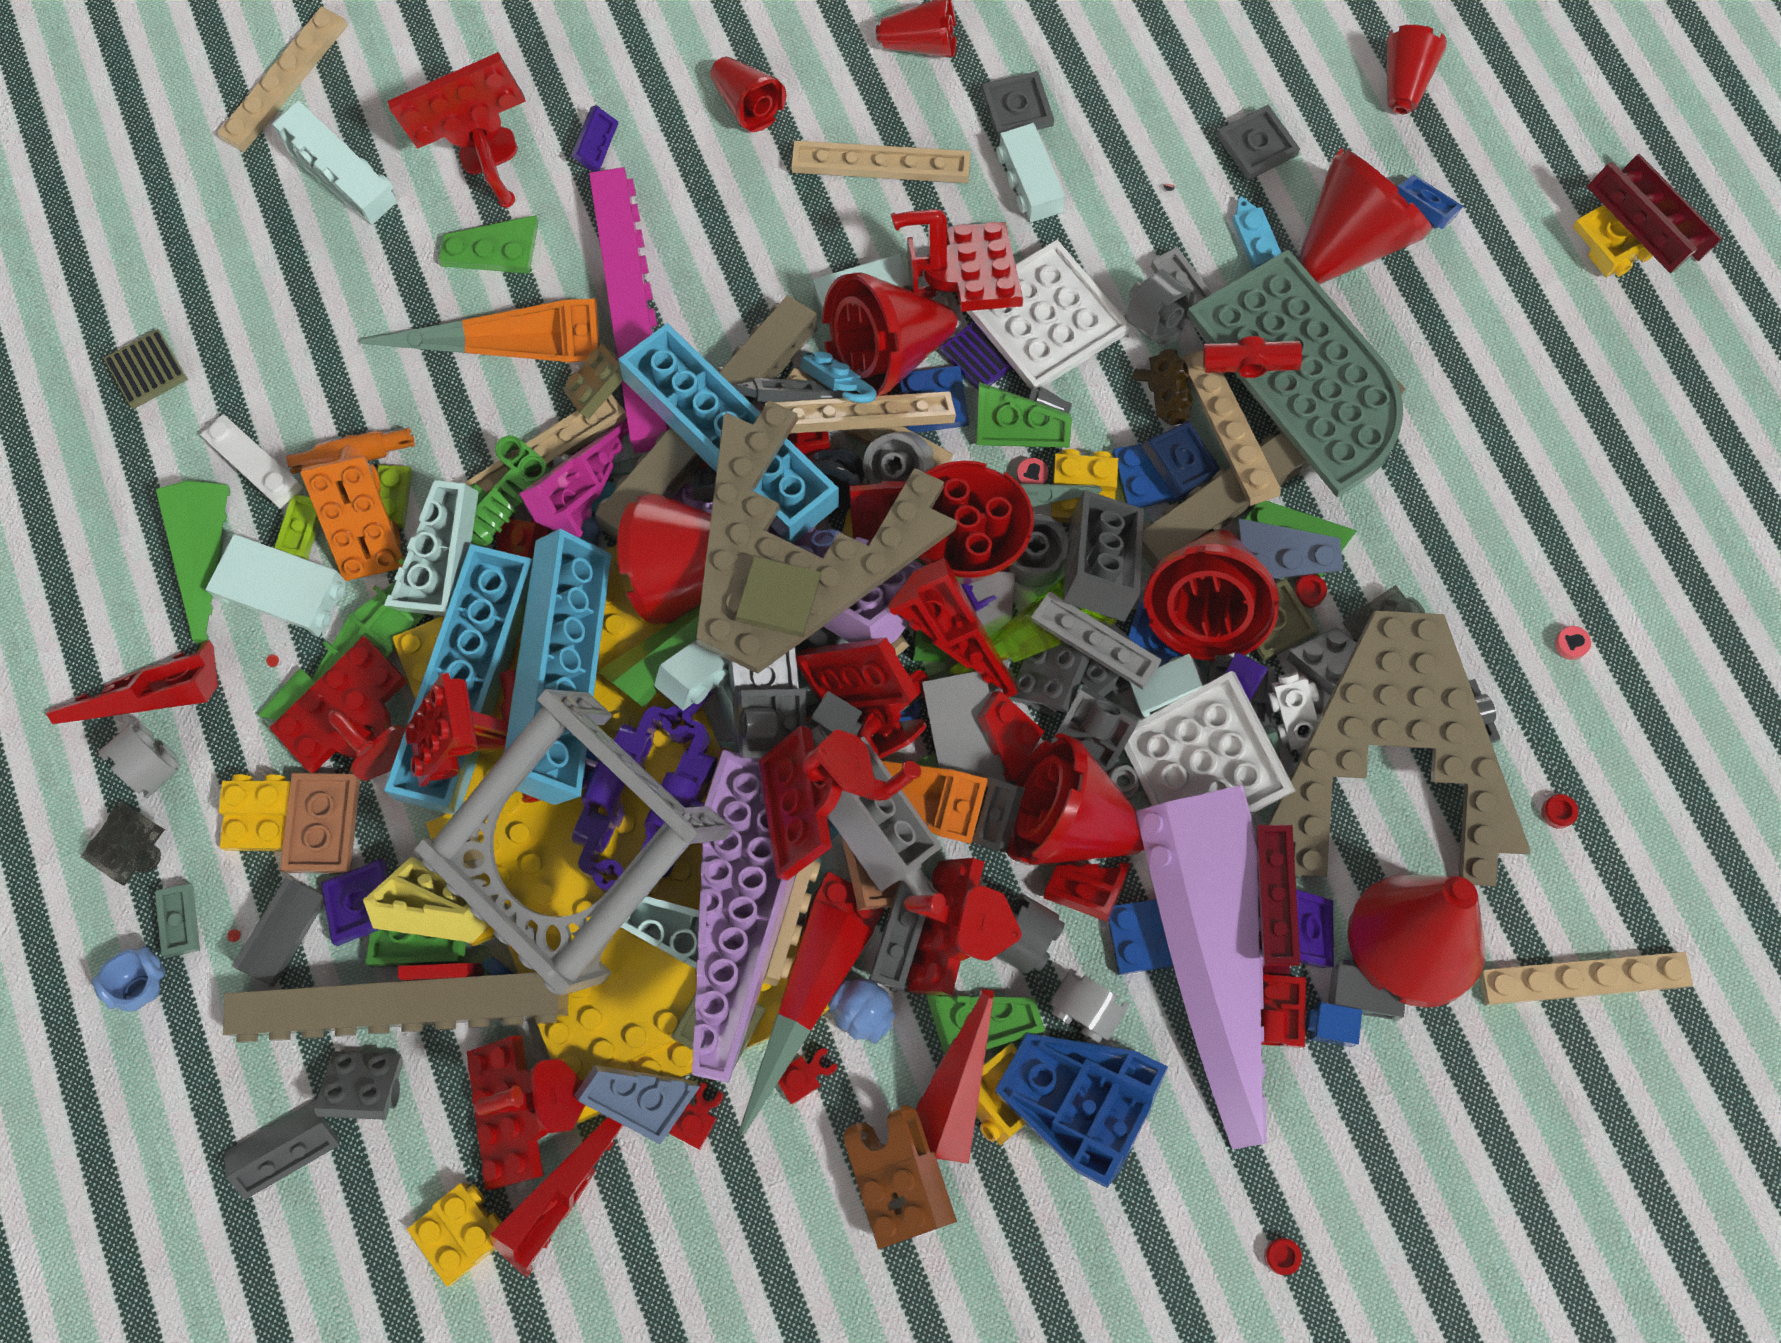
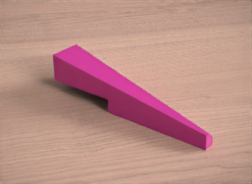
[519,421,629,538]

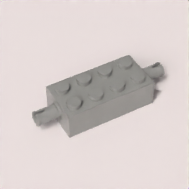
[812,725,942,896]

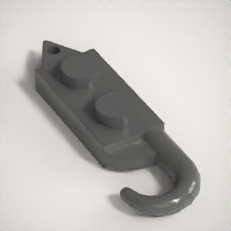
[736,378,859,404]

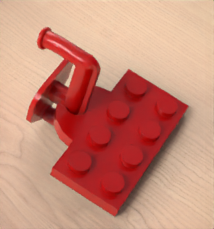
[387,52,526,208]
[891,209,1023,312]
[269,636,408,781]
[796,637,930,759]
[758,726,921,881]
[903,857,1022,995]
[466,1035,586,1191]

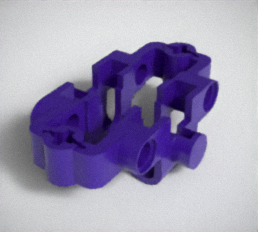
[572,706,717,893]

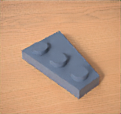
[1239,518,1343,579]
[574,1065,700,1144]

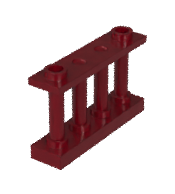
[1586,153,1723,273]
[1256,825,1301,975]

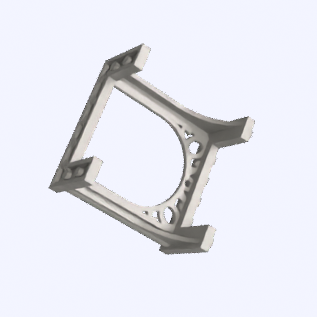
[414,689,733,996]

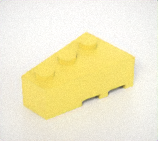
[363,857,490,943]

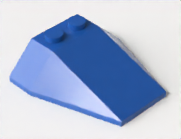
[995,1033,1168,1188]

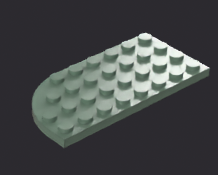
[1187,249,1403,497]

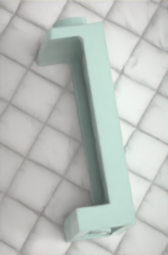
[205,534,346,637]

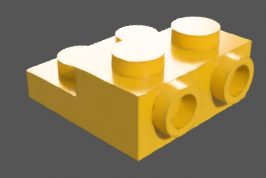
[1573,205,1653,278]
[1051,449,1118,523]
[218,774,290,851]
[976,1043,1026,1146]
[406,1183,502,1287]

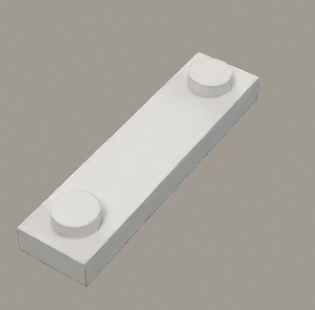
[200,414,303,509]

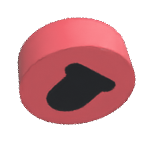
[1017,458,1049,484]
[1555,626,1591,660]

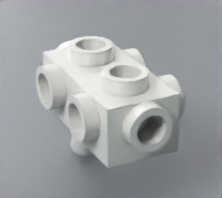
[1268,672,1322,754]

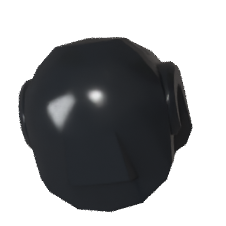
[808,447,865,512]

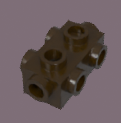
[1133,349,1193,425]

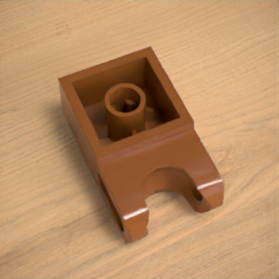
[844,1105,957,1249]

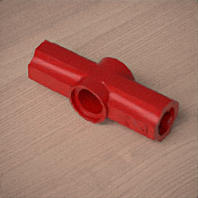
[1203,336,1302,378]

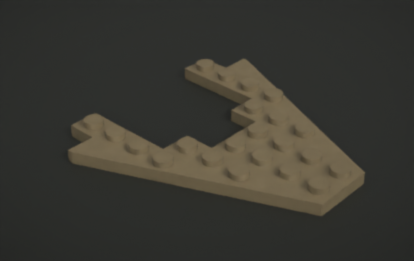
[696,400,957,674]
[1266,611,1530,886]

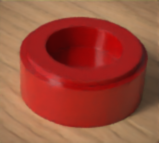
[1293,574,1327,608]
[1541,794,1579,829]
[1264,1238,1302,1275]

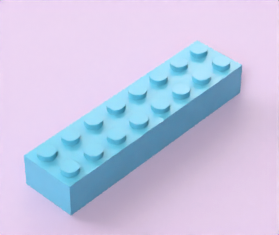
[619,323,839,544]
[504,529,612,805]
[384,544,533,815]

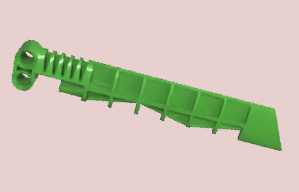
[258,435,551,721]

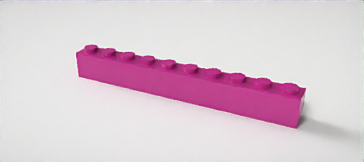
[589,167,671,454]

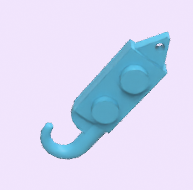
[1232,196,1281,270]
[800,351,877,403]

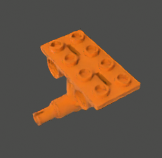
[286,427,415,581]

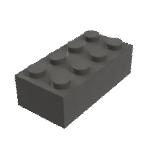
[1063,490,1144,622]

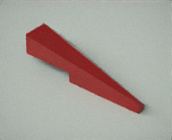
[888,558,1018,698]
[46,640,218,724]
[915,989,994,1164]
[490,1117,624,1277]

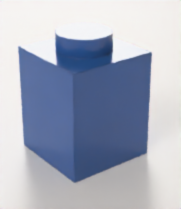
[1306,1002,1363,1047]

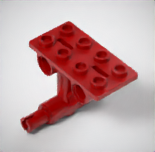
[405,670,540,803]

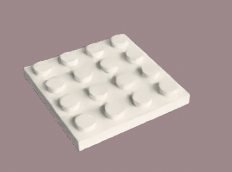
[966,240,1132,389]
[1124,671,1295,814]

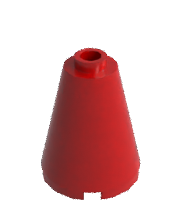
[876,0,957,58]
[1387,25,1447,115]
[710,56,787,132]

